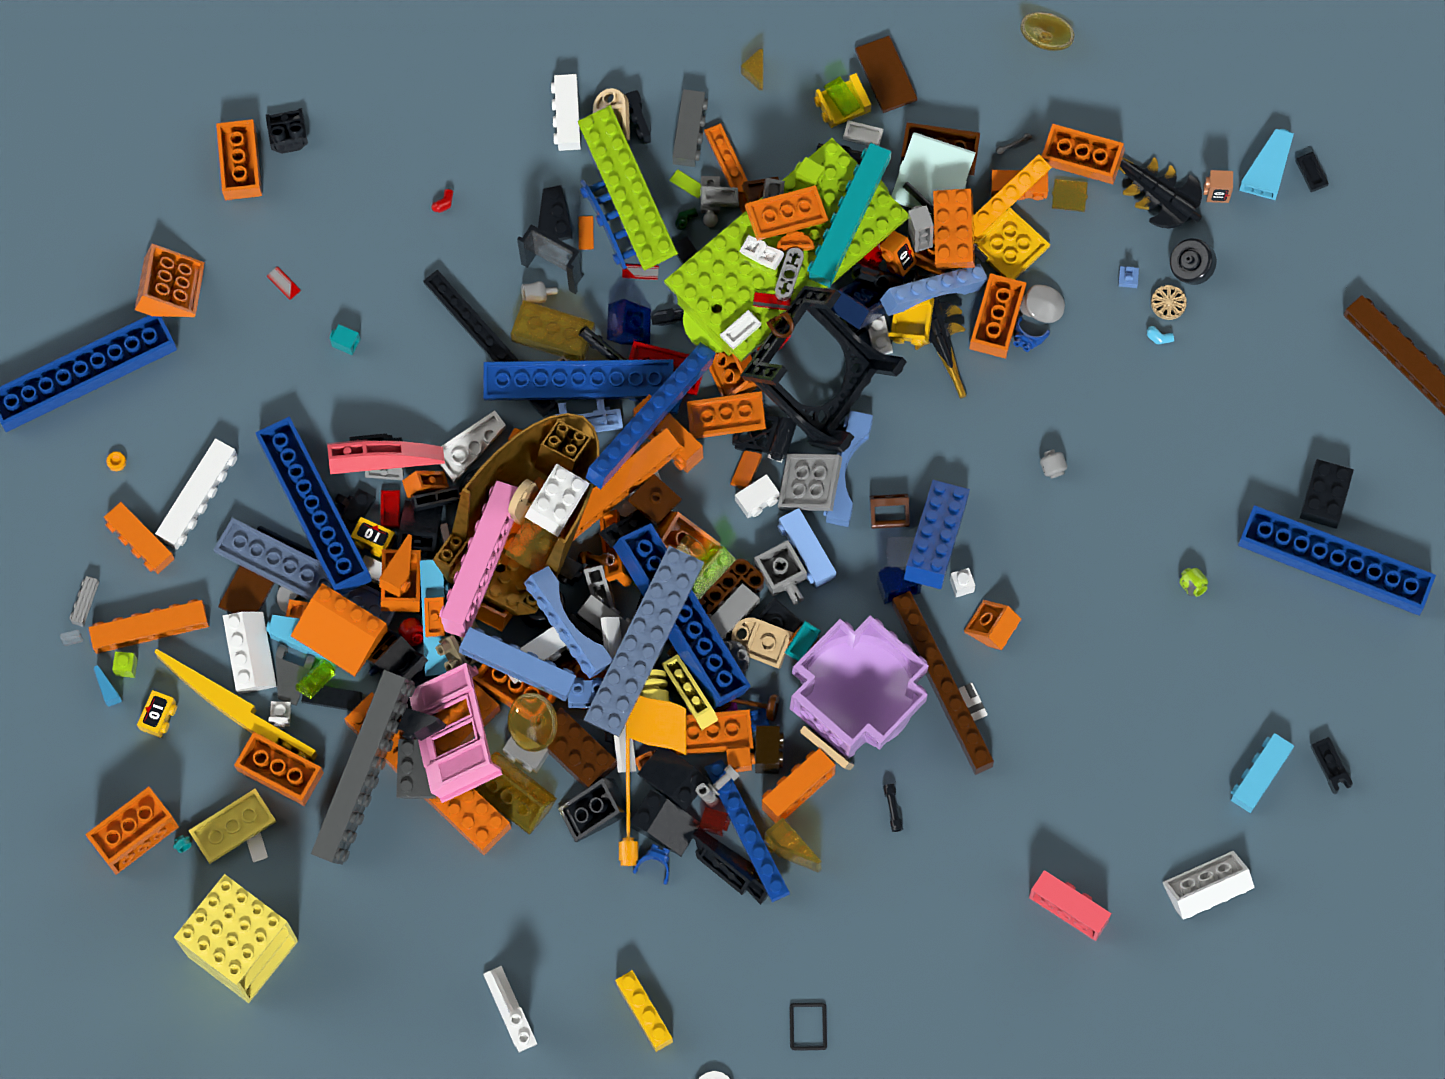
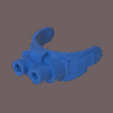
[1013,316,1050,352]
[633,844,670,885]

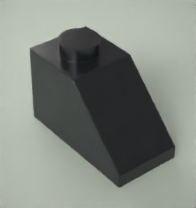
[397,708,446,741]

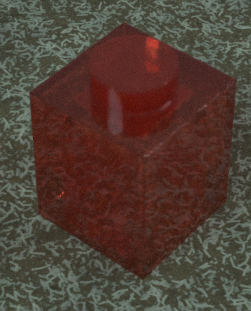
[699,807,731,836]

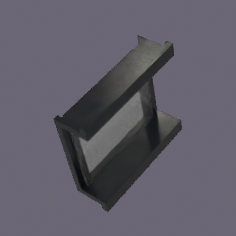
[517,224,584,294]

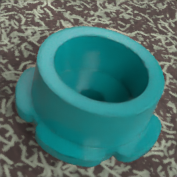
[173,835,192,853]

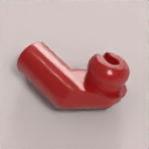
[431,189,454,213]

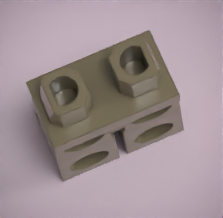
[435,621,479,672]

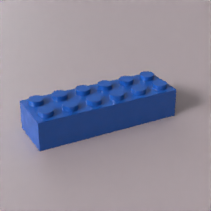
[904,480,970,589]

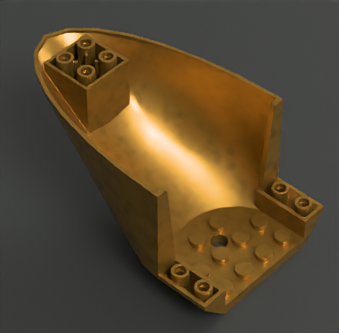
[433,413,599,616]

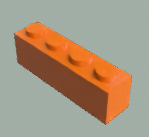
[104,502,175,574]

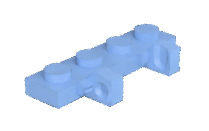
[555,399,623,432]

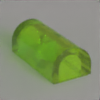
[295,659,335,699]

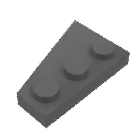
[396,739,436,799]

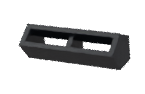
[411,485,461,512]

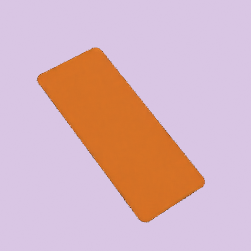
[578,216,594,250]

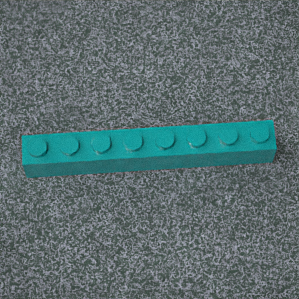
[807,143,891,288]

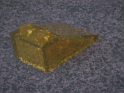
[764,818,822,873]

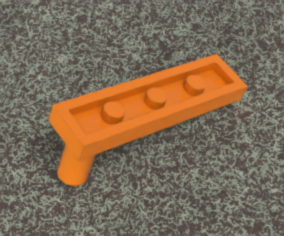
[600,509,632,587]

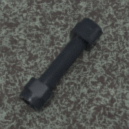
[883,784,903,832]

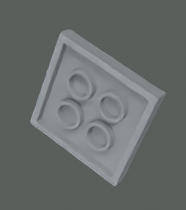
[778,454,842,511]

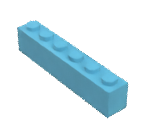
[420,560,450,678]

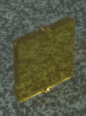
[1052,179,1088,212]

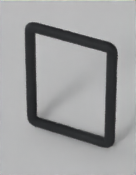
[789,1003,827,1050]

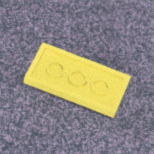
[188,789,276,864]

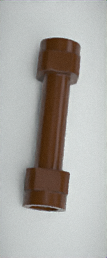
[578,551,615,566]

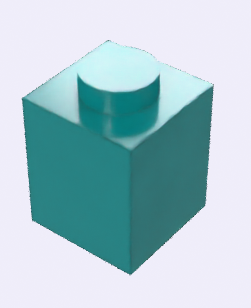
[329,324,361,355]

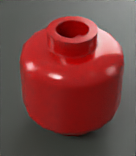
[398,618,423,646]

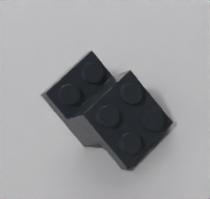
[366,629,428,680]

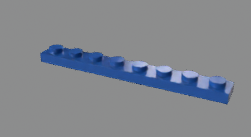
[704,759,790,902]

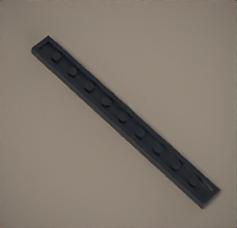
[423,270,558,417]

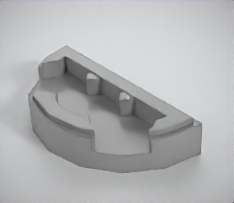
[277,586,298,614]

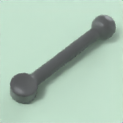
[996,133,1031,155]

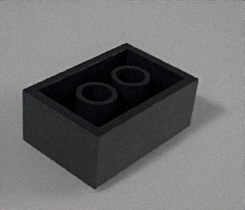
[1300,459,1354,529]

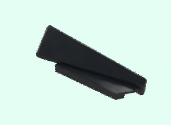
[691,829,768,905]

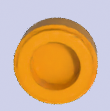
[106,451,126,472]

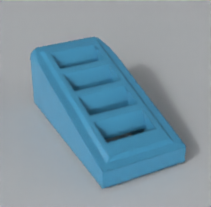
[94,665,122,707]

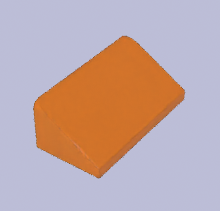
[730,451,762,489]

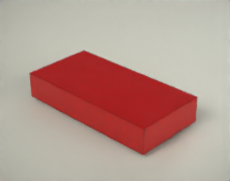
[380,490,400,529]

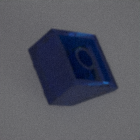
[607,299,651,345]
[877,566,922,604]

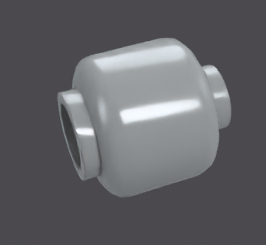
[1040,449,1067,479]

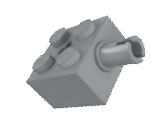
[754,540,807,605]

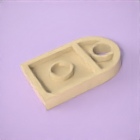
[593,88,630,141]
[508,479,540,526]
[731,618,794,669]

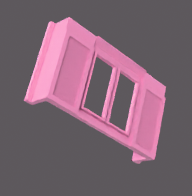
[409,663,502,803]

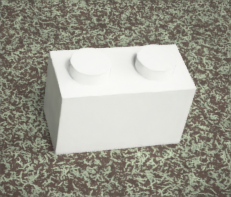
[735,474,779,518]

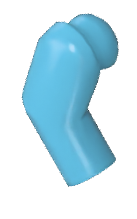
[1147,326,1174,344]

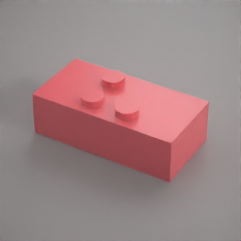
[1029,870,1112,941]

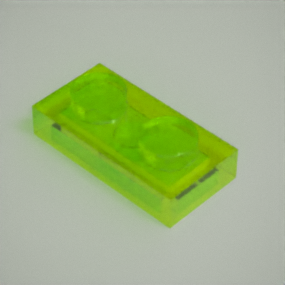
[824,76,861,117]

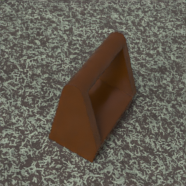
[869,494,910,529]

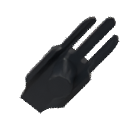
[651,308,684,326]

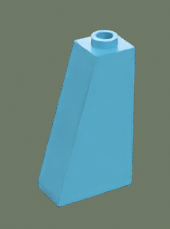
[1239,129,1294,200]
[266,615,336,666]

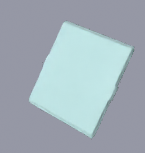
[891,132,976,215]

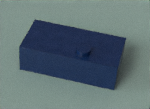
[831,280,887,329]

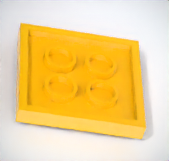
[974,208,1050,280]

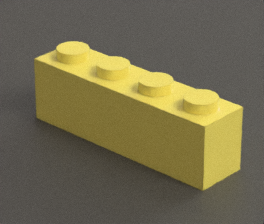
[661,654,718,730]

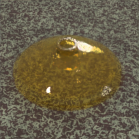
[1020,12,1075,51]
[508,693,558,752]

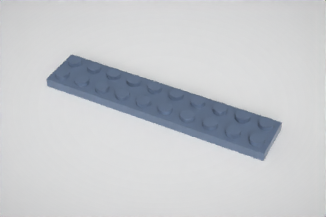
[213,518,397,628]
[584,546,704,737]

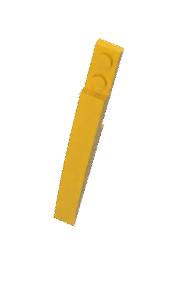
[155,649,318,761]

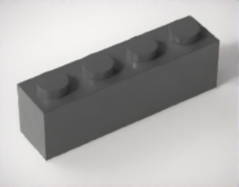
[673,89,708,167]

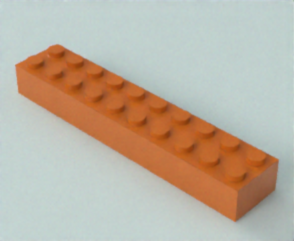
[344,692,511,855]

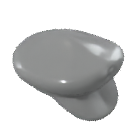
[1020,285,1065,323]

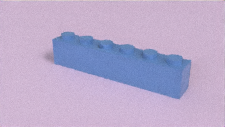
[459,627,576,701]

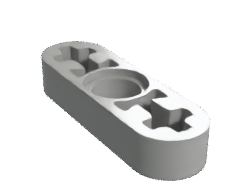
[775,248,804,301]

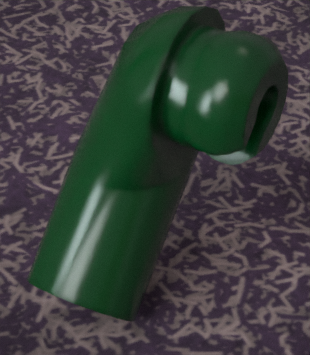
[675,207,698,230]

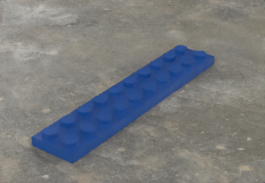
[483,359,674,401]

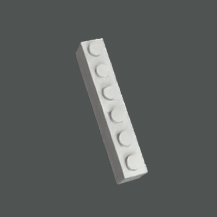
[155,439,237,550]

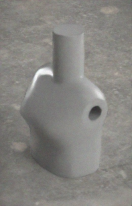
[521,281,558,303]

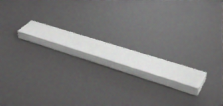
[601,617,636,773]

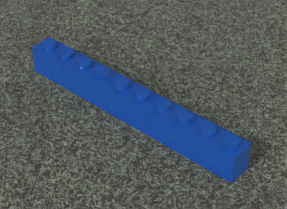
[586,342,716,489]

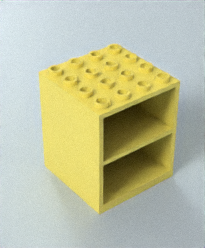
[174,874,298,1003]

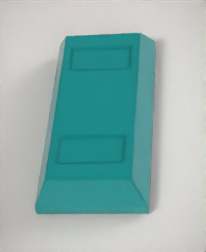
[784,621,821,661]

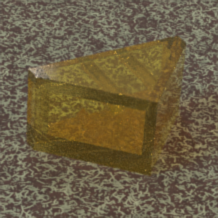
[741,49,763,90]

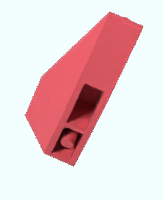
[327,440,445,474]

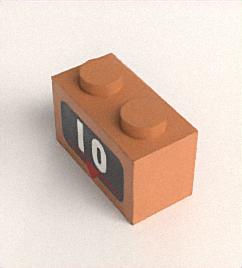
[1203,170,1233,203]

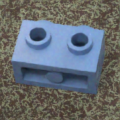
[568,677,603,708]

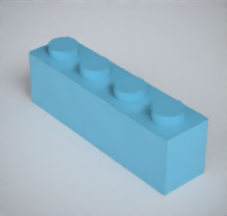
[1231,733,1294,813]

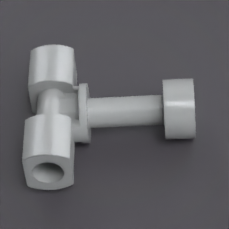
[695,764,740,808]

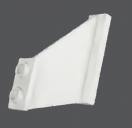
[483,966,537,1052]

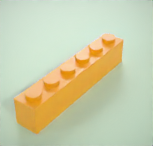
[974,154,1052,240]

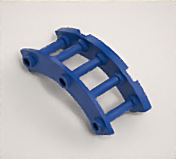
[580,180,636,270]

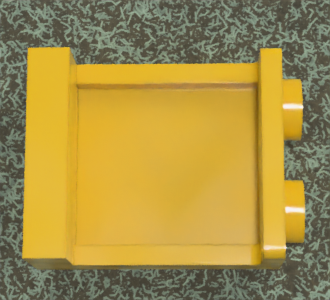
[814,73,871,128]
[888,298,934,346]

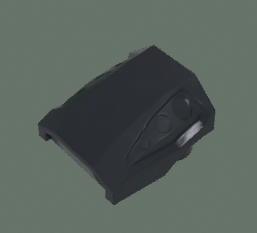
[266,108,308,154]

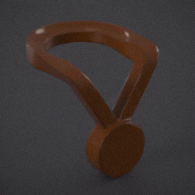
[767,311,794,338]

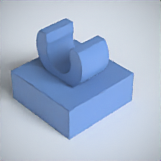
[1118,266,1139,288]

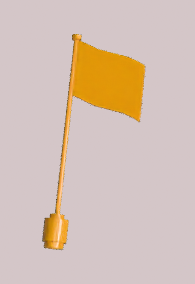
[619,696,687,866]

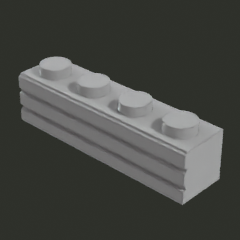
[70,576,99,627]

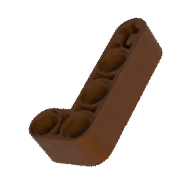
[698,559,764,616]

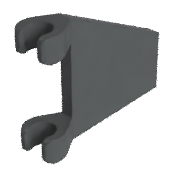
[275,644,316,706]

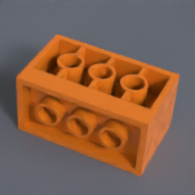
[85,786,179,875]

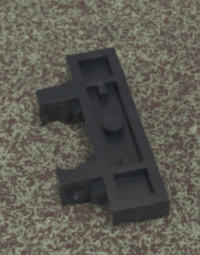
[334,488,376,536]

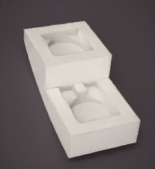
[740,236,784,270]

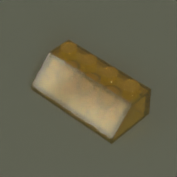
[474,751,557,835]

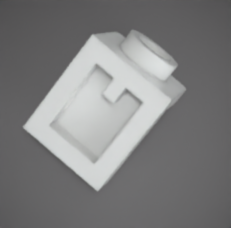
[268,701,291,729]

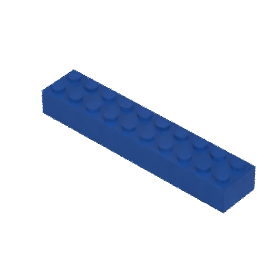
[0,315,177,432]
[255,416,372,595]
[1238,505,1436,616]
[613,523,751,710]

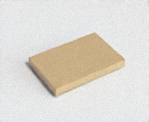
[800,726,854,770]

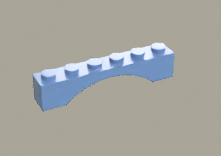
[880,264,988,316]
[823,411,873,527]
[524,566,613,679]

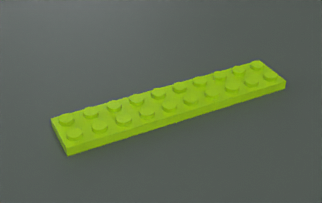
[577,105,678,271]

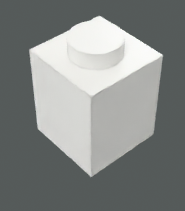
[950,568,975,597]

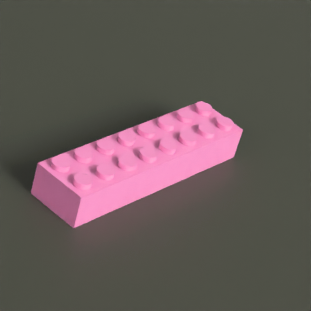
[439,481,518,638]

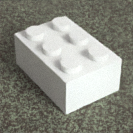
[525,464,590,537]

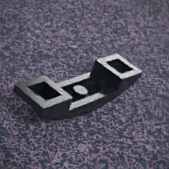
[599,510,652,548]

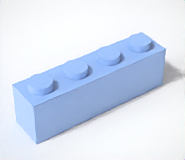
[777,508,836,588]

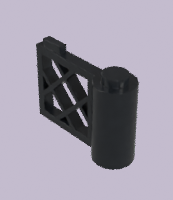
[732,414,797,461]

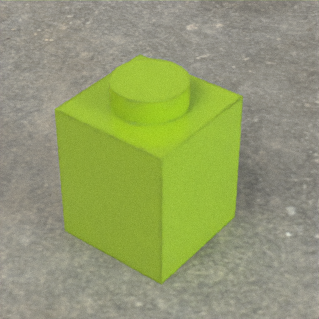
[794,157,825,187]
[112,651,138,678]

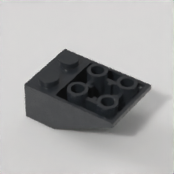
[397,500,443,558]

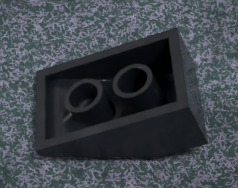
[637,747,710,810]
[558,778,631,842]
[630,789,701,857]

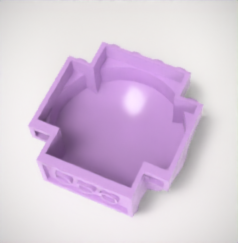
[790,616,929,760]

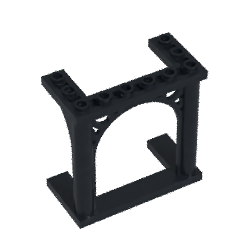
[740,286,907,452]

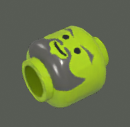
[1179,568,1208,597]

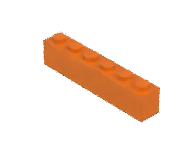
[89,599,209,654]

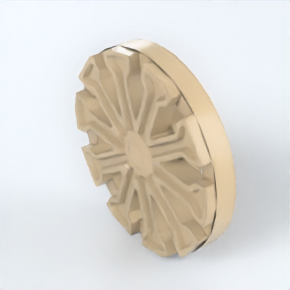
[1151,285,1187,320]

